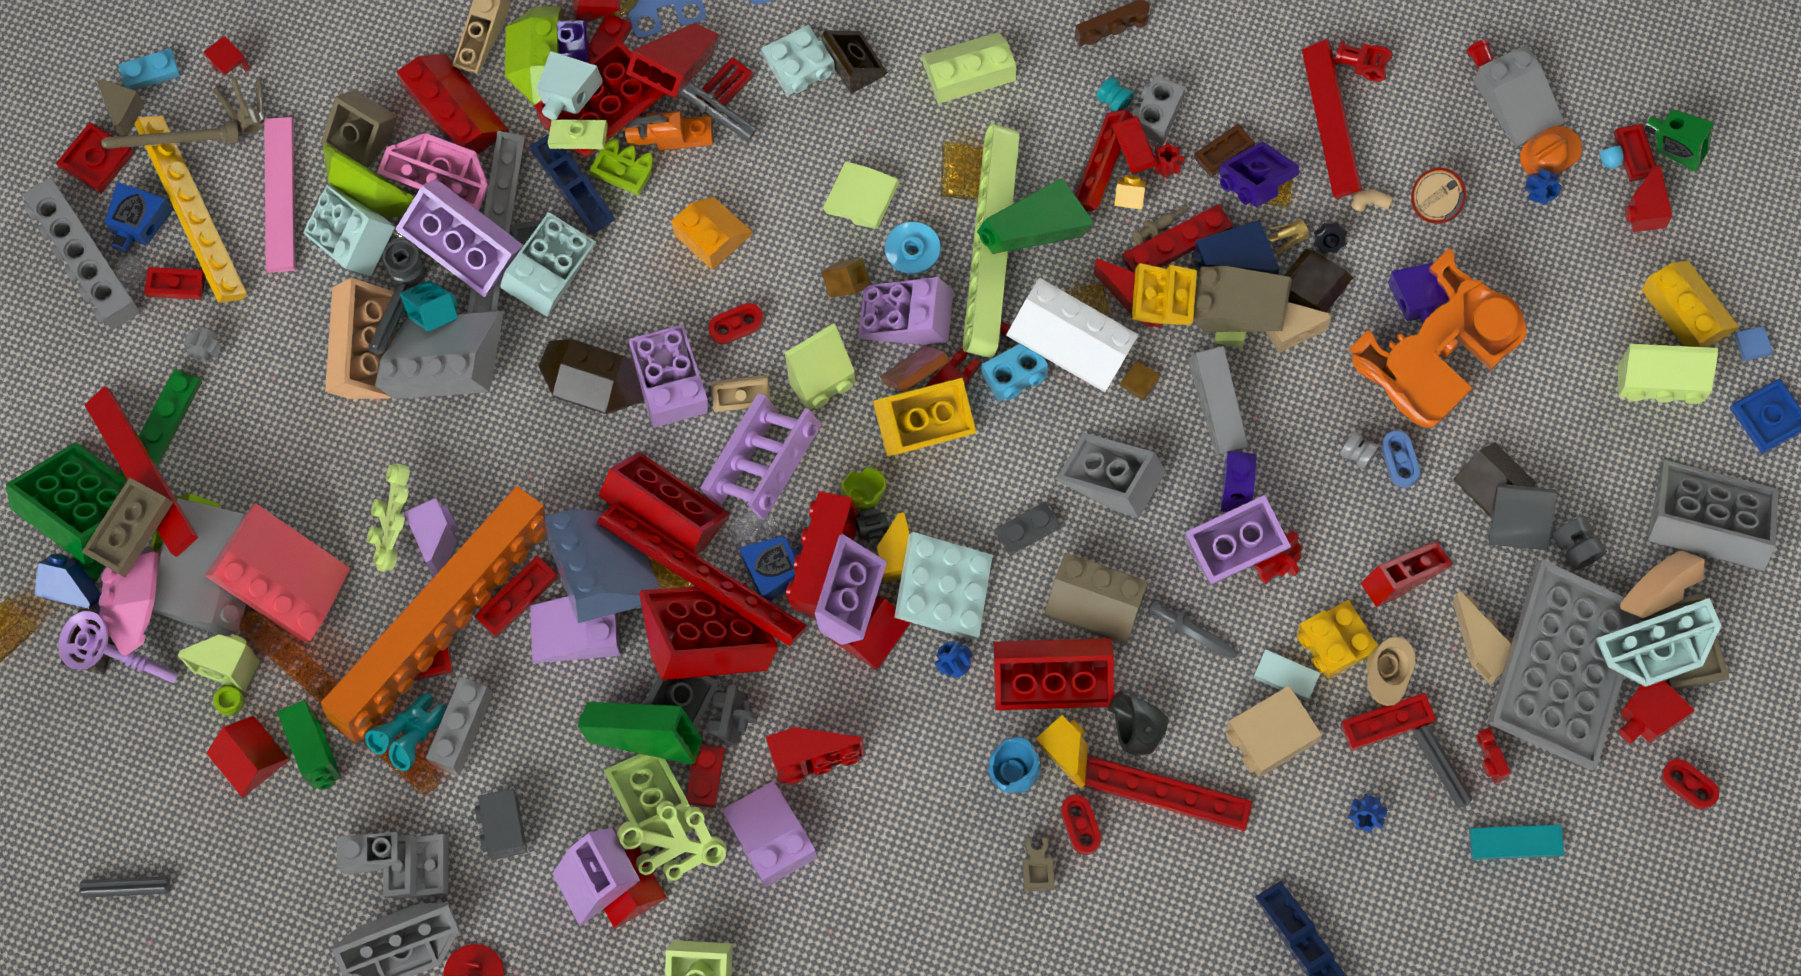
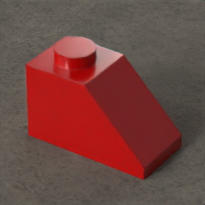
[1625,166,1673,232]

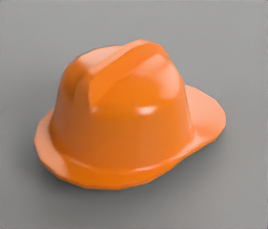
[1520,126,1582,175]

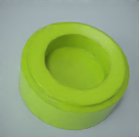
[213,685,245,716]

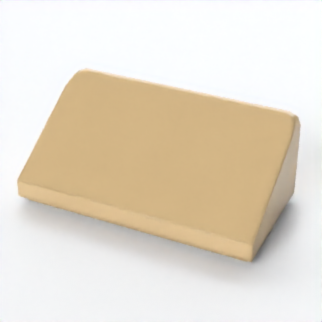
[711,375,770,412]

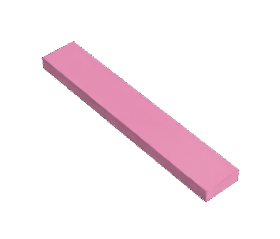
[264,117,296,273]

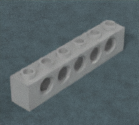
[22,177,141,330]

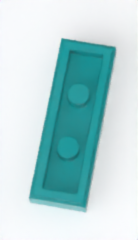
[1469,825,1564,860]

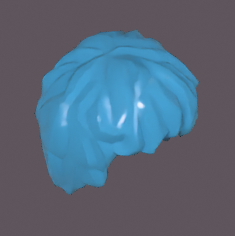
[987,737,1042,793]

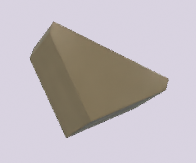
[97,79,144,136]

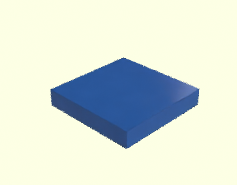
[1730,378,1801,455]

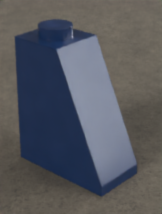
[1192,220,1280,275]

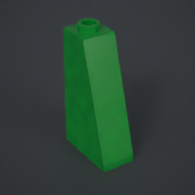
[977,178,1094,254]
[578,702,703,765]

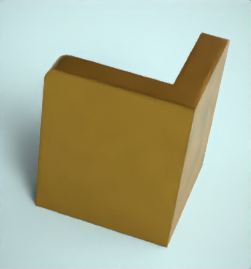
[821,258,871,297]

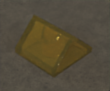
[0,598,38,663]

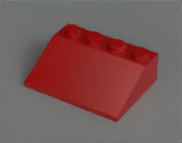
[534,39,666,158]
[639,583,778,680]

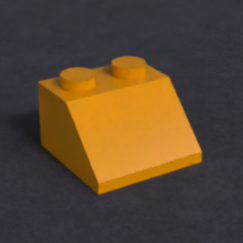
[671,196,753,270]

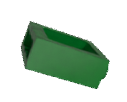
[277,700,342,790]

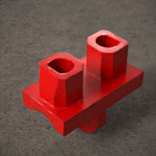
[1253,530,1302,584]

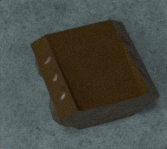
[1284,249,1353,313]

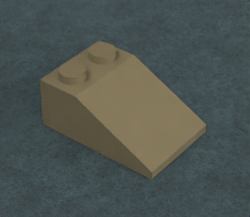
[1193,266,1292,333]

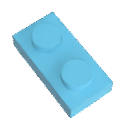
[118,48,180,90]

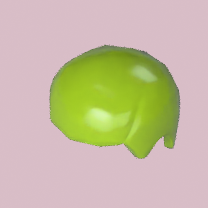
[840,466,886,510]

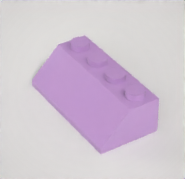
[395,179,524,297]

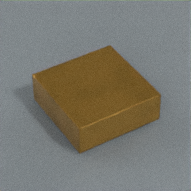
[1120,361,1160,401]

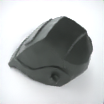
[1108,690,1168,756]

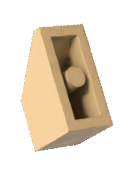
[1265,302,1331,353]

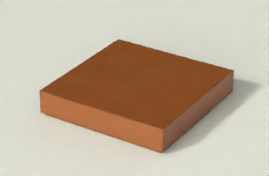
[880,345,949,392]

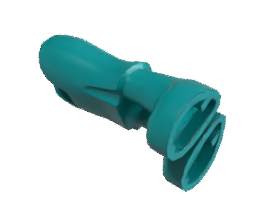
[365,693,447,771]

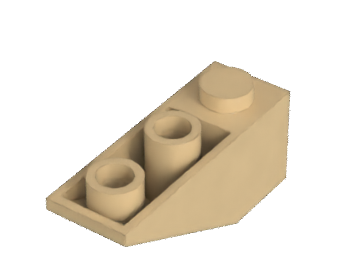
[452,0,511,74]
[1453,591,1513,686]

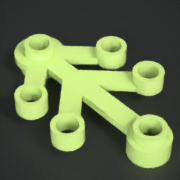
[367,463,410,572]
[617,801,727,881]

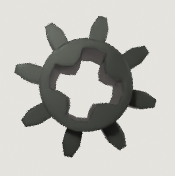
[855,507,889,545]

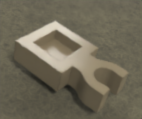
[1022,837,1055,892]

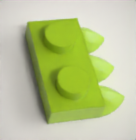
[589,138,653,196]

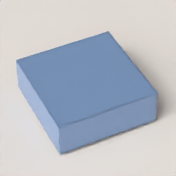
[1734,326,1773,361]

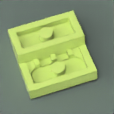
[823,162,900,229]

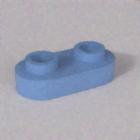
[1381,430,1420,488]

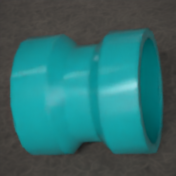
[1096,76,1134,112]

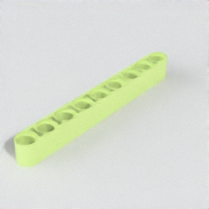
[963,124,1019,358]

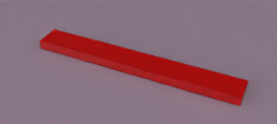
[84,386,199,557]
[597,503,807,647]

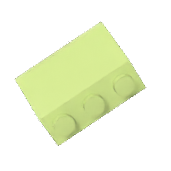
[921,32,1016,104]
[1618,344,1718,404]

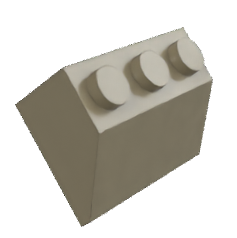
[1044,553,1148,645]

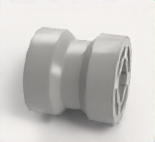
[1340,431,1380,470]

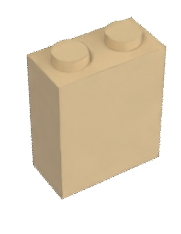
[1226,686,1322,778]

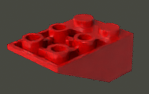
[766,727,865,785]

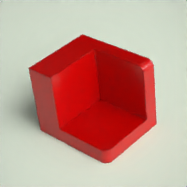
[203,35,250,75]

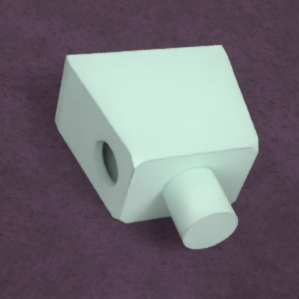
[537,51,603,120]

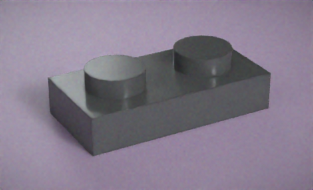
[995,502,1060,556]

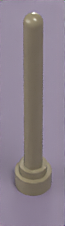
[101,121,238,149]

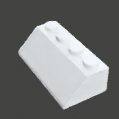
[1006,277,1138,392]

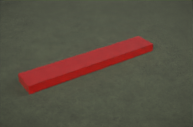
[1302,39,1362,199]
[1071,755,1253,832]

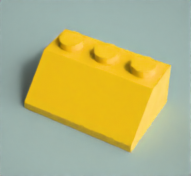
[1642,261,1739,347]

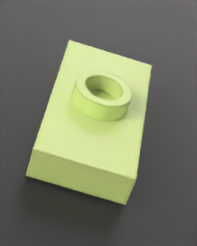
[548,120,608,149]

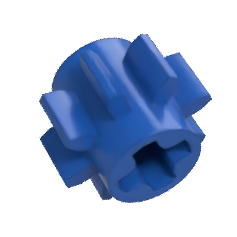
[1525,168,1561,205]
[935,641,973,678]
[1348,793,1388,833]

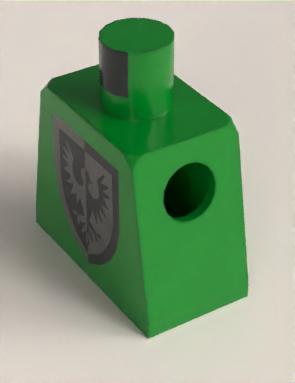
[1645,110,1714,172]

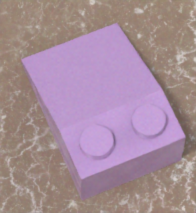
[530,596,621,663]
[722,781,817,887]

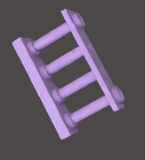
[700,394,822,520]

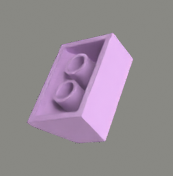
[1185,495,1291,585]
[815,534,887,645]

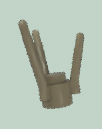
[214,77,265,134]

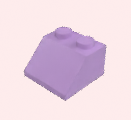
[404,498,458,576]

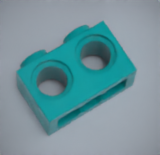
[399,280,458,332]

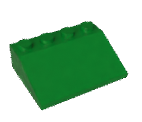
[6,442,128,564]

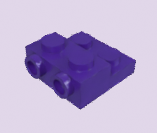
[1219,141,1299,208]

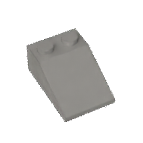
[1474,44,1565,148]
[1056,432,1166,518]

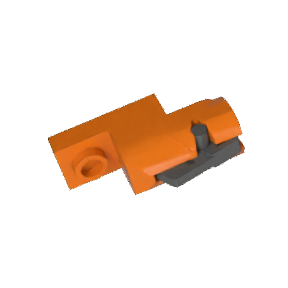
[625,111,713,151]

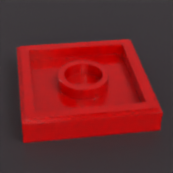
[56,122,135,194]

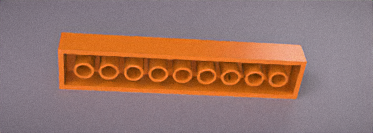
[321,486,546,744]

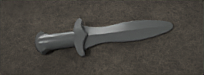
[1148,600,1237,658]

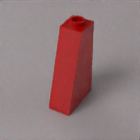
[626,23,719,98]

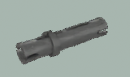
[680,81,757,142]

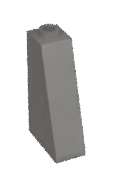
[1188,346,1248,458]

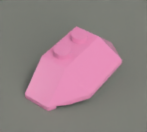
[377,133,488,211]
[99,546,159,656]

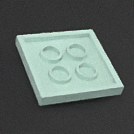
[894,532,993,640]

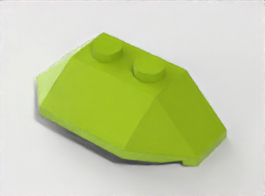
[505,6,562,106]
[323,143,415,219]

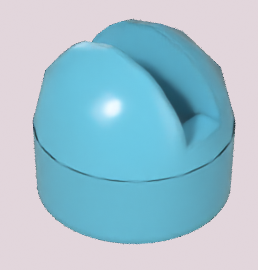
[1599,146,1623,169]

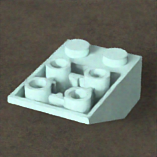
[303,184,395,276]
[500,212,596,317]

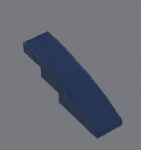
[529,134,616,235]
[1255,881,1347,976]

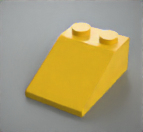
[873,378,977,456]

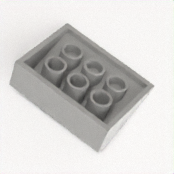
[375,311,503,399]
[1648,460,1778,571]
[152,498,246,636]

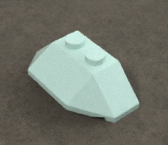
[1596,598,1722,687]

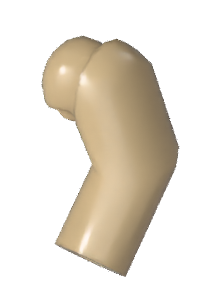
[1351,189,1394,212]

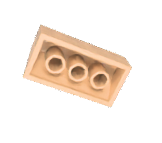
[325,277,397,399]

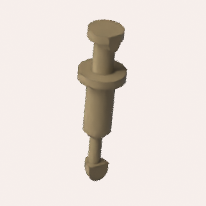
[1131,204,1187,245]

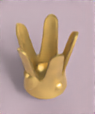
[1269,218,1311,254]

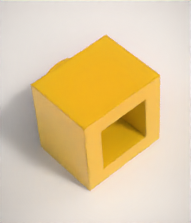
[1114,175,1146,209]

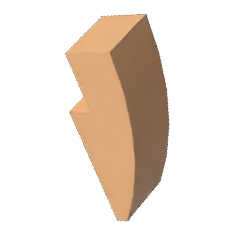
[1620,550,1705,618]

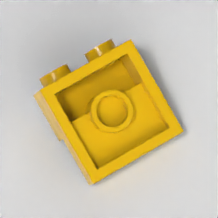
[1297,600,1379,680]

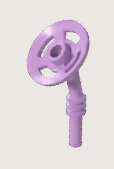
[58,611,178,683]

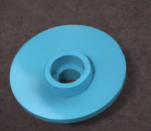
[885,222,941,274]

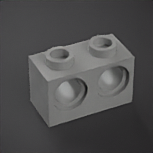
[1132,75,1186,145]

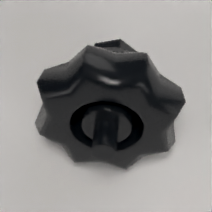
[1314,222,1348,254]

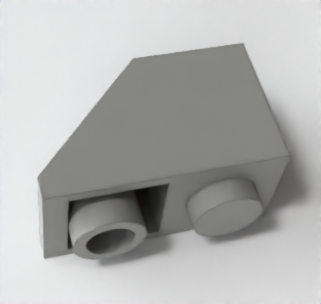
[337,832,399,874]

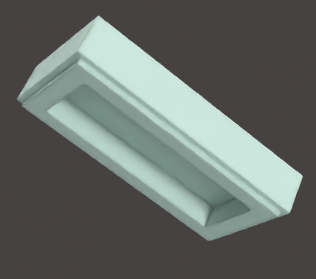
[1253,649,1320,702]

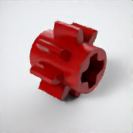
[1154,142,1185,179]

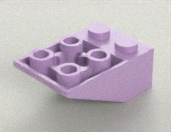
[858,277,954,345]
[628,324,708,428]
[552,828,640,926]

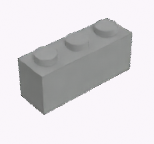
[426,677,493,776]

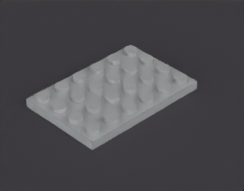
[1487,559,1641,770]

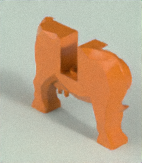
[1348,248,1526,428]

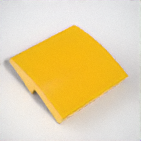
[1132,263,1197,325]

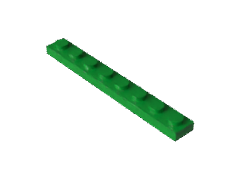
[73,369,202,581]

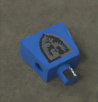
[105,182,172,253]
[739,536,804,601]

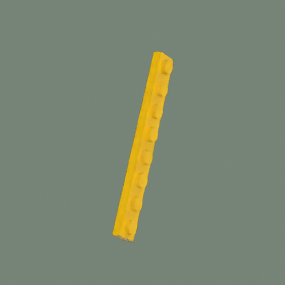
[135,116,247,303]

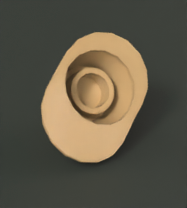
[1367,637,1416,706]

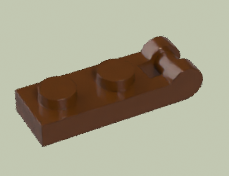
[1075,0,1150,47]

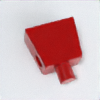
[1618,681,1695,744]

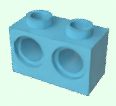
[981,344,1048,402]

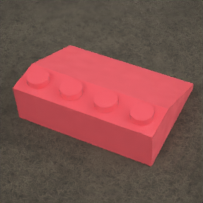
[205,503,351,641]

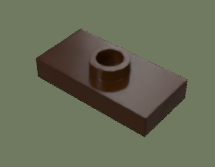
[1194,124,1256,177]

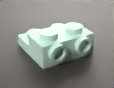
[761,25,835,96]

